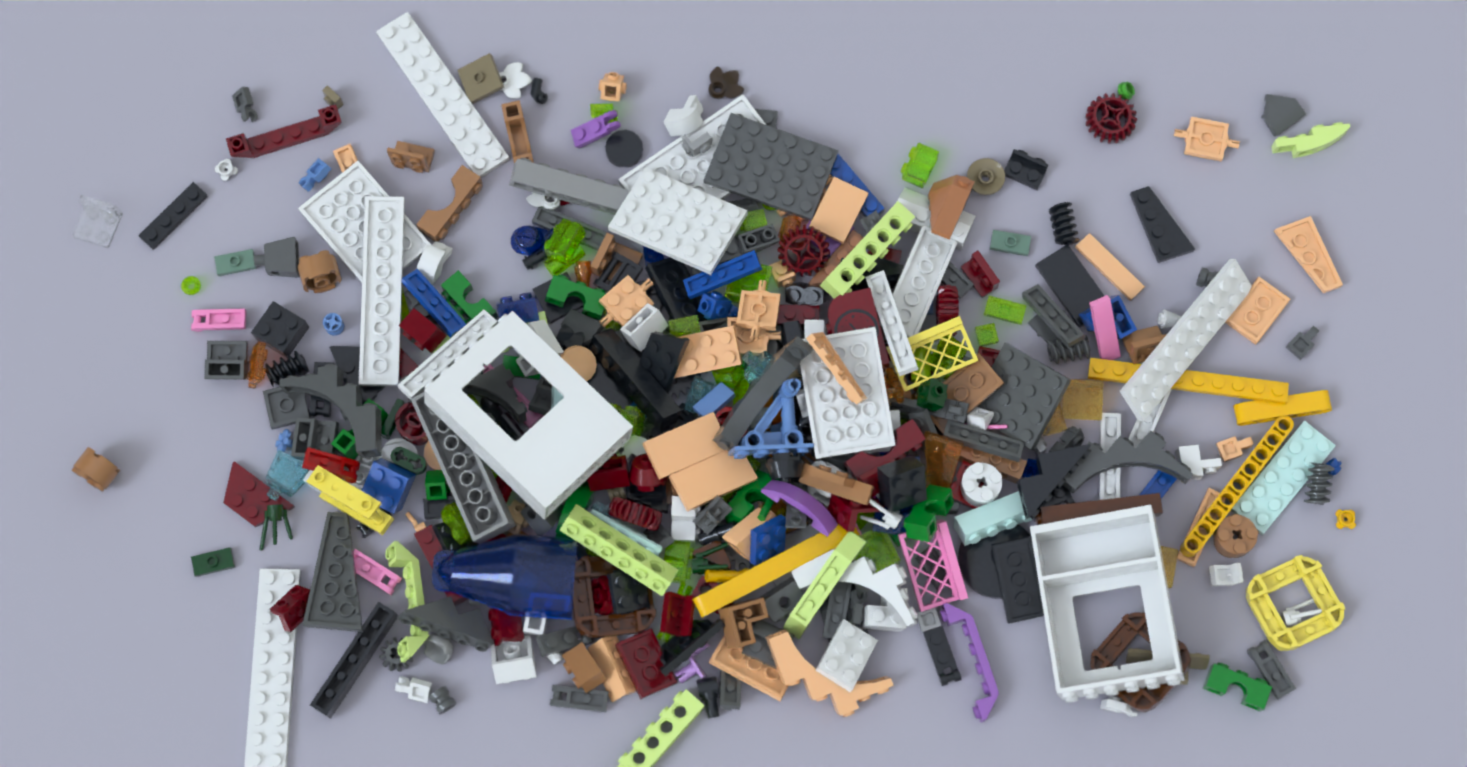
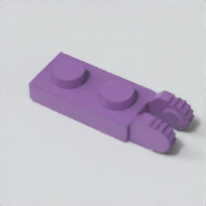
[571,110,621,148]

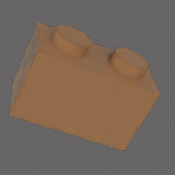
[562,642,606,693]

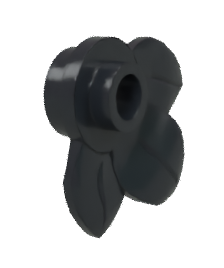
[555,324,584,357]

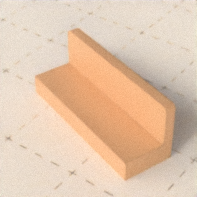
[588,636,637,702]

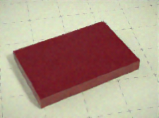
[615,628,677,700]

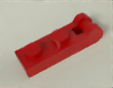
[302,447,360,483]

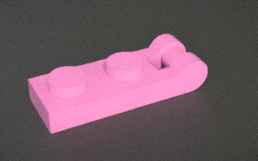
[191,309,247,332]
[353,549,402,596]

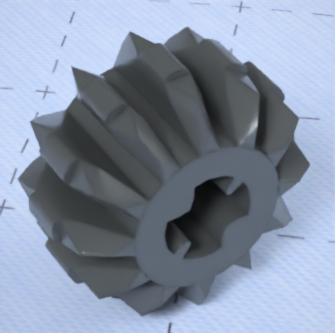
[379,637,414,672]

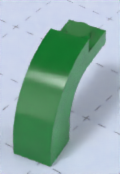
[553,481,595,552]

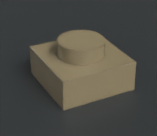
[322,85,344,109]

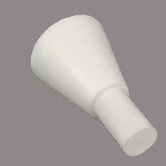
[1157,309,1182,329]

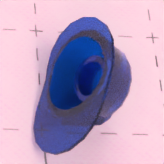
[511,225,556,257]

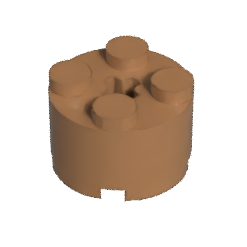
[298,250,342,293]
[71,447,121,492]
[1213,514,1258,558]

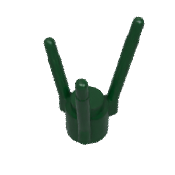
[259,504,293,551]
[691,542,730,575]

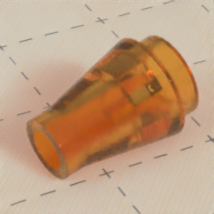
[574,261,592,287]

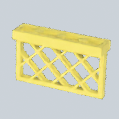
[886,316,978,392]

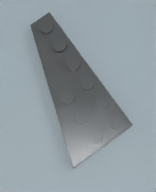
[303,512,363,632]

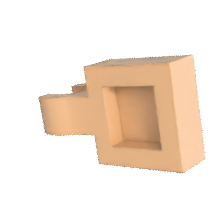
[1216,436,1254,462]

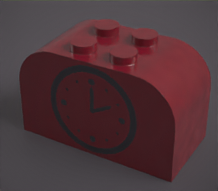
[826,288,890,372]

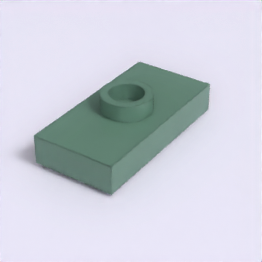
[990,230,1031,256]
[214,249,257,276]

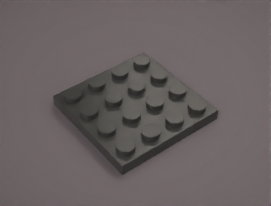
[970,343,1071,450]

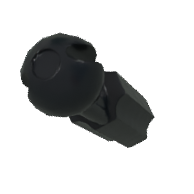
[480,397,525,441]

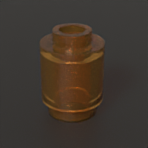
[778,215,801,243]

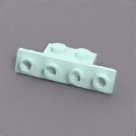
[590,509,663,556]

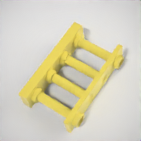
[306,465,394,536]

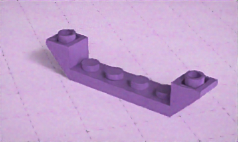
[940,603,999,722]

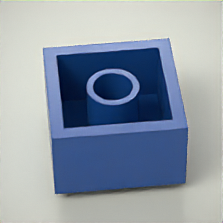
[362,458,416,514]

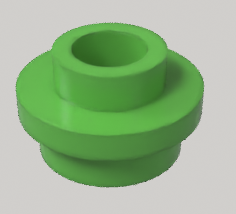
[1117,82,1135,100]

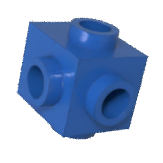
[697,291,732,320]

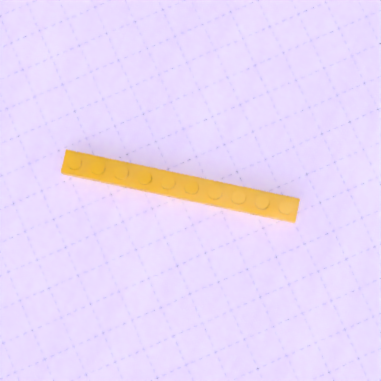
[1088,358,1289,404]

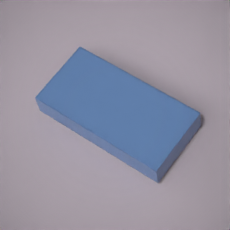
[693,382,735,417]

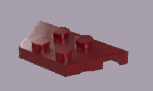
[223,461,295,527]

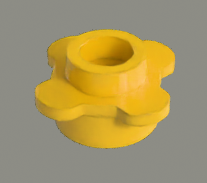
[1335,509,1356,529]

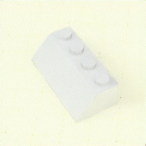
[897,188,976,250]

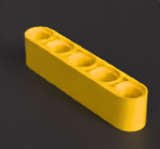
[1233,390,1332,426]

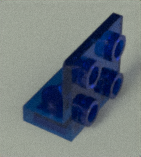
[496,292,540,323]

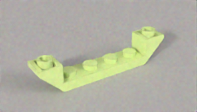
[783,531,867,639]
[385,541,429,662]

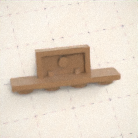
[799,463,874,505]

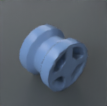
[323,313,345,336]

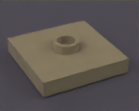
[458,53,504,104]

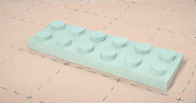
[1231,420,1336,535]

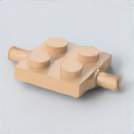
[1174,116,1240,162]
[599,275,654,327]
[736,280,781,340]
[727,317,781,356]

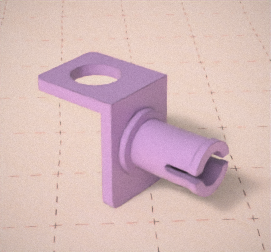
[675,643,710,683]

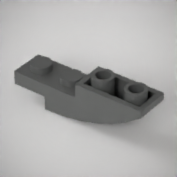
[718,223,780,265]

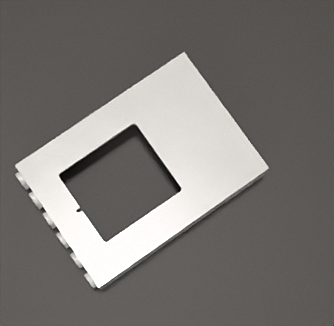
[424,311,633,520]
[1030,505,1185,702]

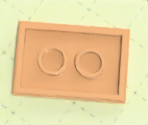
[809,177,869,244]
[1225,277,1291,345]

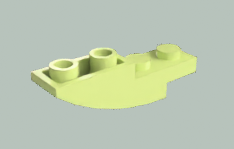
[1271,122,1350,158]

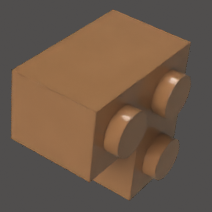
[718,598,769,648]

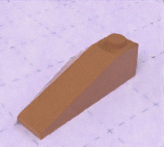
[928,175,975,240]

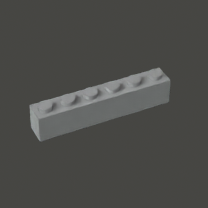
[509,158,629,215]

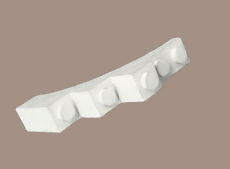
[791,549,918,627]

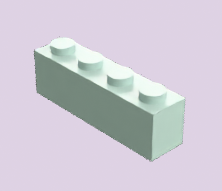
[953,491,1033,546]

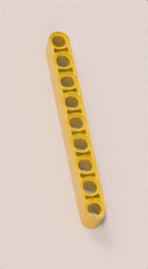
[1180,415,1294,557]
[692,523,860,617]

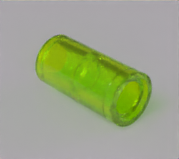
[543,240,586,276]

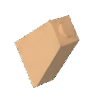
[722,507,777,561]

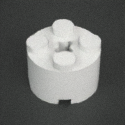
[960,462,1002,507]

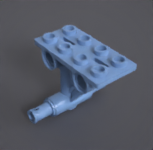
[728,378,814,459]

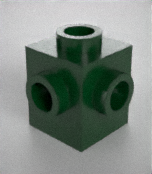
[917,378,948,412]

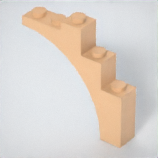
[766,630,894,717]

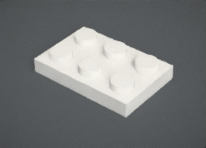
[815,619,878,692]

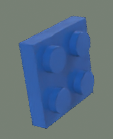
[750,514,786,566]

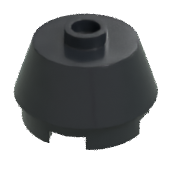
[764,453,804,483]

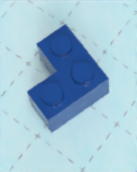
[1079,295,1137,339]

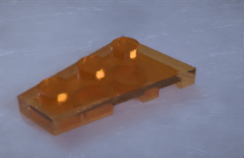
[924,431,964,488]

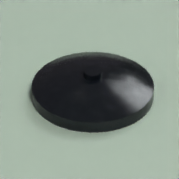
[958,524,1031,599]

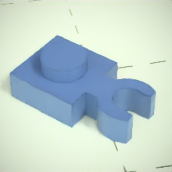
[298,158,331,192]

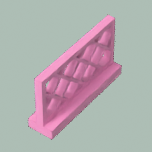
[898,519,968,612]

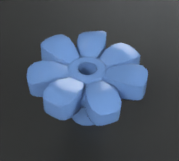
[275,429,293,454]

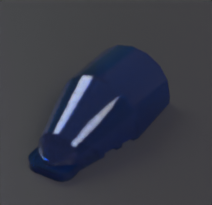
[432,534,578,620]

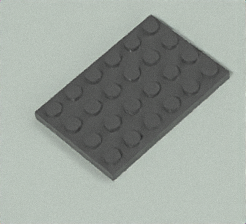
[703,113,839,221]

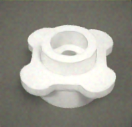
[215,159,238,181]

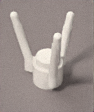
[860,493,903,530]
[1281,598,1322,628]

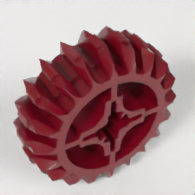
[1085,93,1137,144]
[777,225,830,277]
[936,285,959,337]
[608,497,662,531]

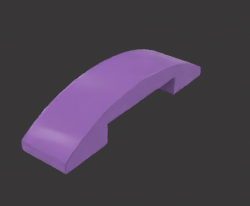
[761,480,838,537]

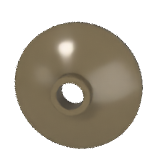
[967,158,1005,195]

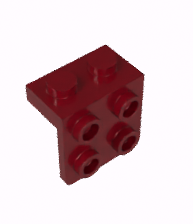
[827,494,885,532]

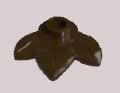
[708,66,744,99]

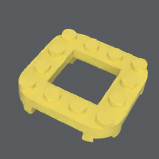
[1245,555,1345,651]

